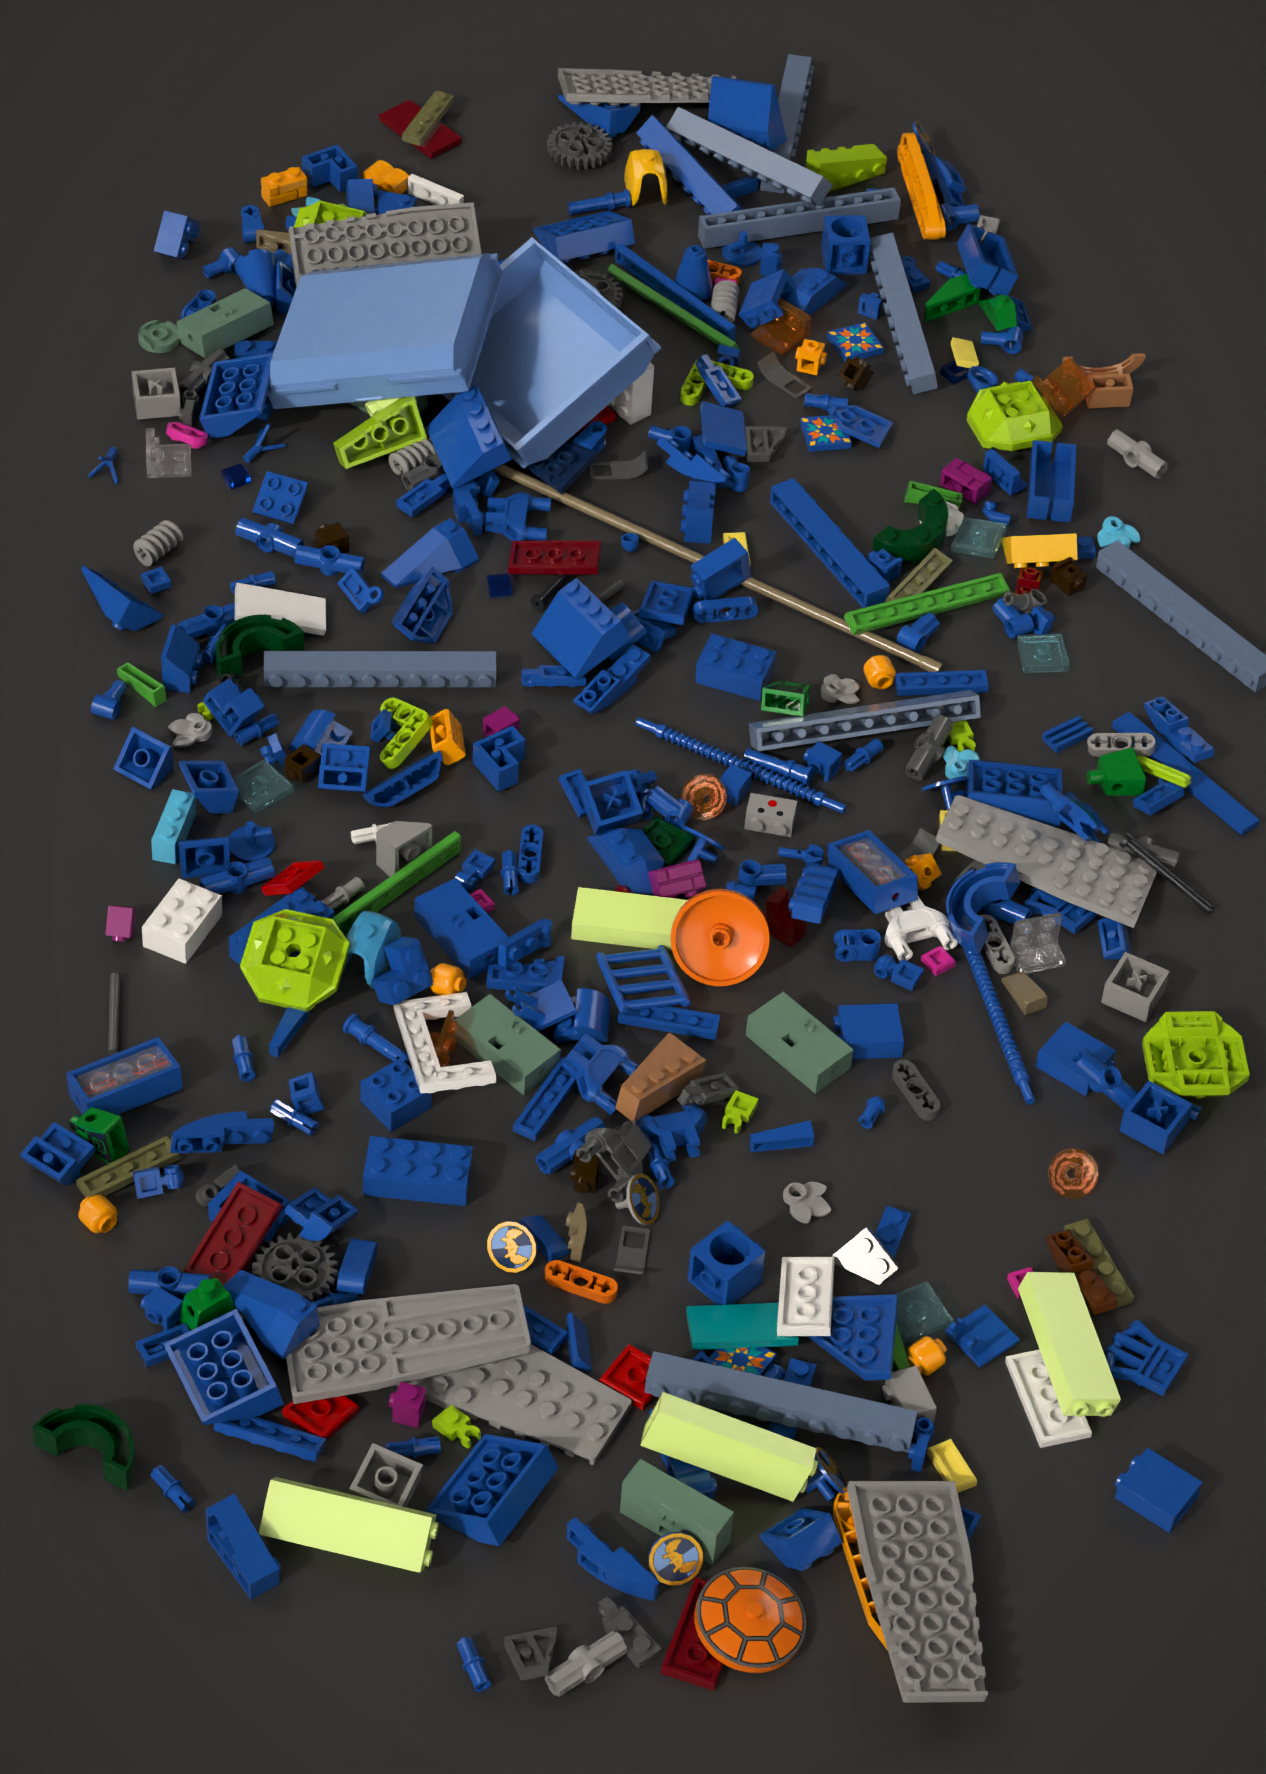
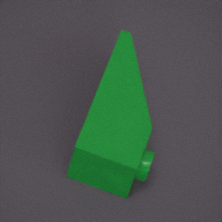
[924,273,980,322]
[979,295,1017,331]

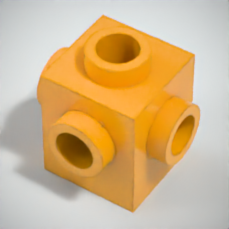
[795,339,827,375]
[904,853,942,891]

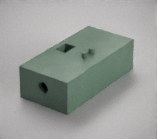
[176,288,274,358]
[746,992,854,1094]
[454,994,561,1096]
[620,1459,734,1566]

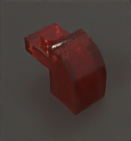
[763,887,807,947]

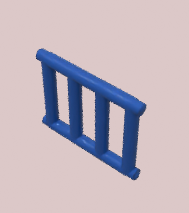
[596,945,691,1015]

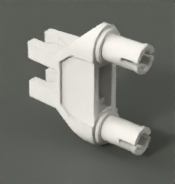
[884,896,958,961]

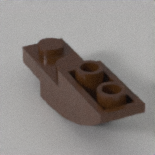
[1046,1229,1118,1315]

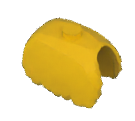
[624,149,668,206]

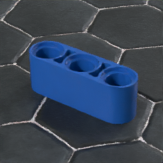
[337,1238,378,1295]

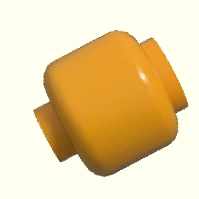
[863,655,896,689]
[430,963,466,995]
[78,1195,118,1234]
[907,1336,947,1376]

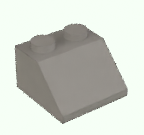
[376,821,432,877]

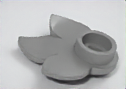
[820,674,860,704]
[168,713,212,747]
[783,1181,831,1224]

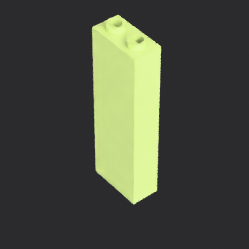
[571,887,688,951]
[1018,1272,1121,1417]
[640,1392,818,1502]
[259,1477,439,1573]

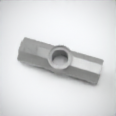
[1107,429,1169,479]
[545,1631,627,1697]

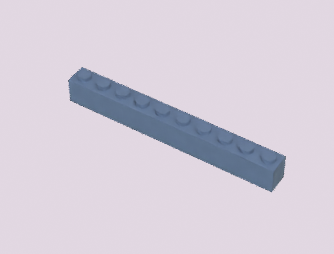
[760,54,814,193]
[666,107,832,206]
[698,187,901,248]
[869,232,938,394]
[1096,540,1266,693]
[264,651,496,687]
[749,690,981,751]
[644,1351,918,1453]

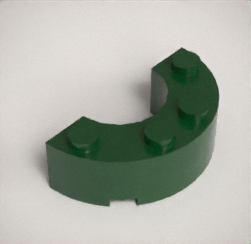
[873,489,948,564]
[216,614,304,679]
[32,1404,136,1491]

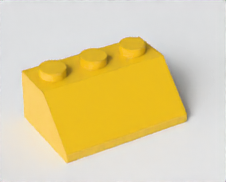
[1002,533,1078,568]

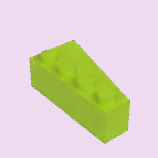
[806,144,887,192]
[333,396,427,469]

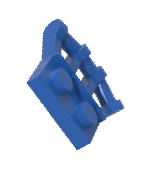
[1023,887,1098,934]
[1104,1320,1188,1397]

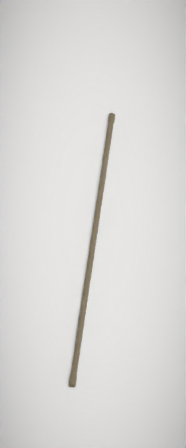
[423,426,944,672]

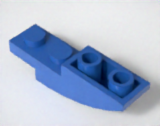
[921,150,967,207]
[656,437,735,488]
[453,479,485,536]
[573,644,651,714]
[1144,696,1214,763]
[170,1111,274,1153]
[566,1517,659,1601]

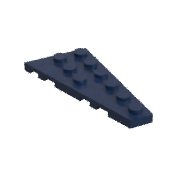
[526,441,596,495]

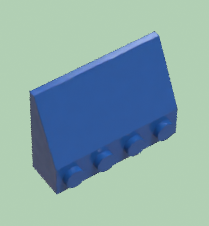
[708,76,787,151]
[533,211,635,263]
[200,353,273,439]
[426,384,512,489]
[531,578,631,680]
[966,760,1063,827]
[163,1309,284,1425]
[425,1434,559,1546]

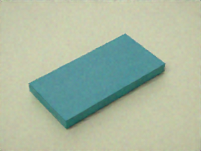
[686,1303,799,1350]

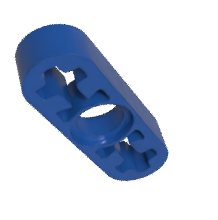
[692,596,759,623]
[518,825,543,884]

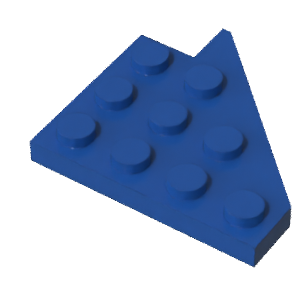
[807,1294,899,1380]

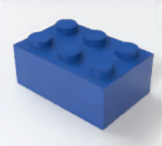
[695,633,776,701]

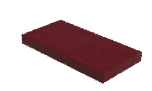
[379,99,462,159]
[508,541,602,574]
[183,1182,283,1285]
[660,1577,724,1691]

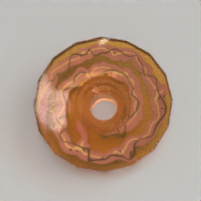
[681,774,727,821]
[1048,1148,1099,1199]

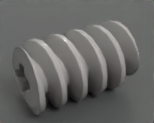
[710,280,740,323]
[389,437,437,475]
[133,520,183,566]

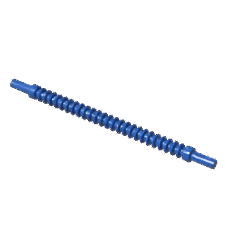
[635,717,847,814]
[963,947,1035,1105]

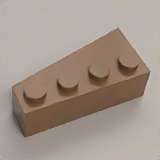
[615,1032,706,1121]

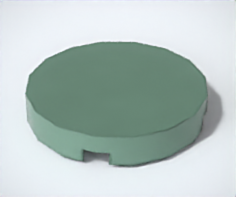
[138,320,180,353]

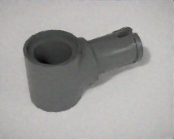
[1003,589,1048,615]

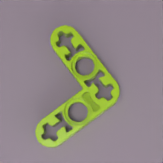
[680,360,754,406]
[380,698,433,769]

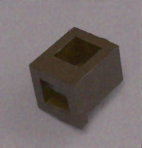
[1051,557,1087,596]
[284,744,321,783]
[570,1150,600,1194]

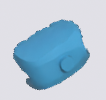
[343,911,401,989]

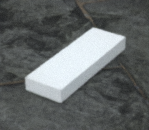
[408,174,464,205]

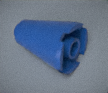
[674,245,713,302]
[235,249,277,307]

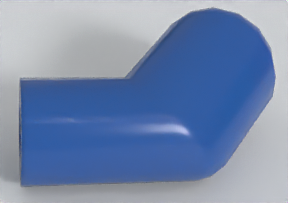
[982,501,1011,525]

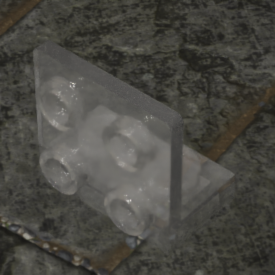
[146,428,192,478]
[1010,913,1066,974]

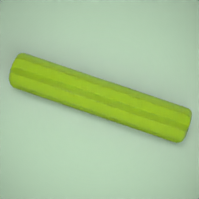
[1137,755,1191,788]

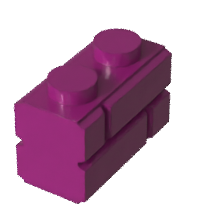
[940,458,992,505]
[648,859,706,899]

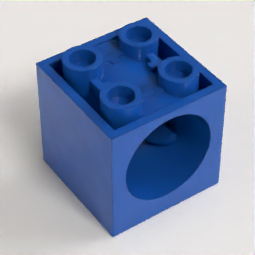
[821,215,870,275]
[688,1220,765,1305]

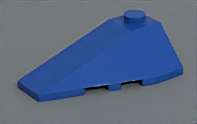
[558,94,641,137]
[381,518,479,588]
[81,565,163,631]
[223,1270,320,1359]

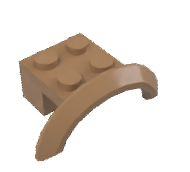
[1062,353,1146,409]

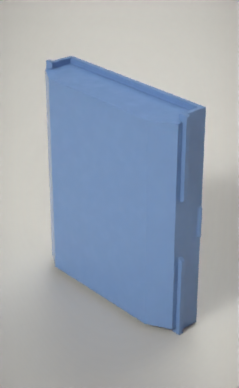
[441,237,661,469]
[266,253,504,409]

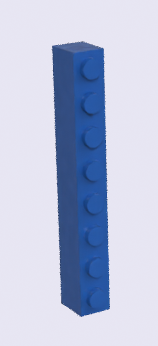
[636,115,744,215]
[770,478,890,608]

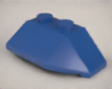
[778,268,847,326]
[391,566,453,644]
[587,828,665,896]

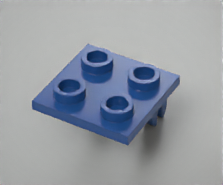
[252,471,309,525]
[505,980,577,1031]
[945,1305,1020,1368]

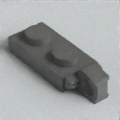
[677,1072,740,1106]
[598,1596,661,1668]

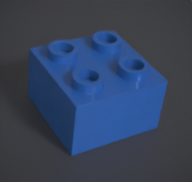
[579,770,643,834]
[360,1058,432,1132]
[1119,1080,1192,1154]

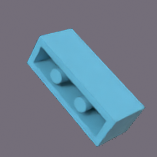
[151,789,196,864]

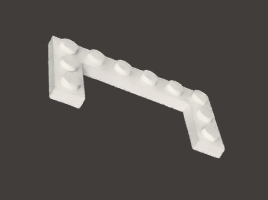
[394,992,496,1094]

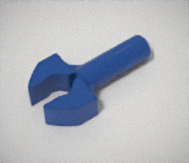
[778,844,824,868]

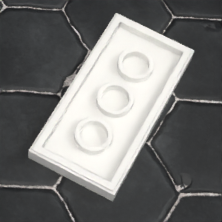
[235,583,326,636]
[777,1257,835,1336]
[1005,1349,1092,1448]

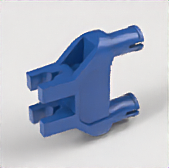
[485,492,551,541]
[1040,783,1111,843]
[561,1033,639,1116]
[636,1102,707,1162]

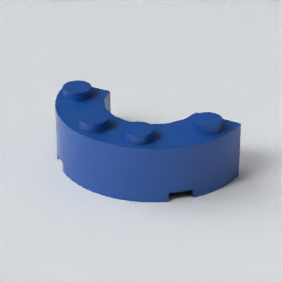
[946,862,1020,954]

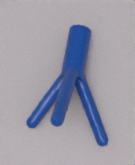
[243,424,286,463]
[88,447,119,484]

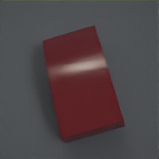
[1015,567,1043,594]

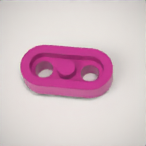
[166,422,208,449]

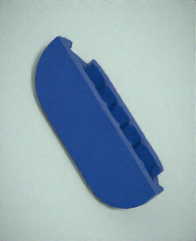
[362,750,443,808]

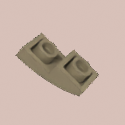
[565,1203,587,1263]

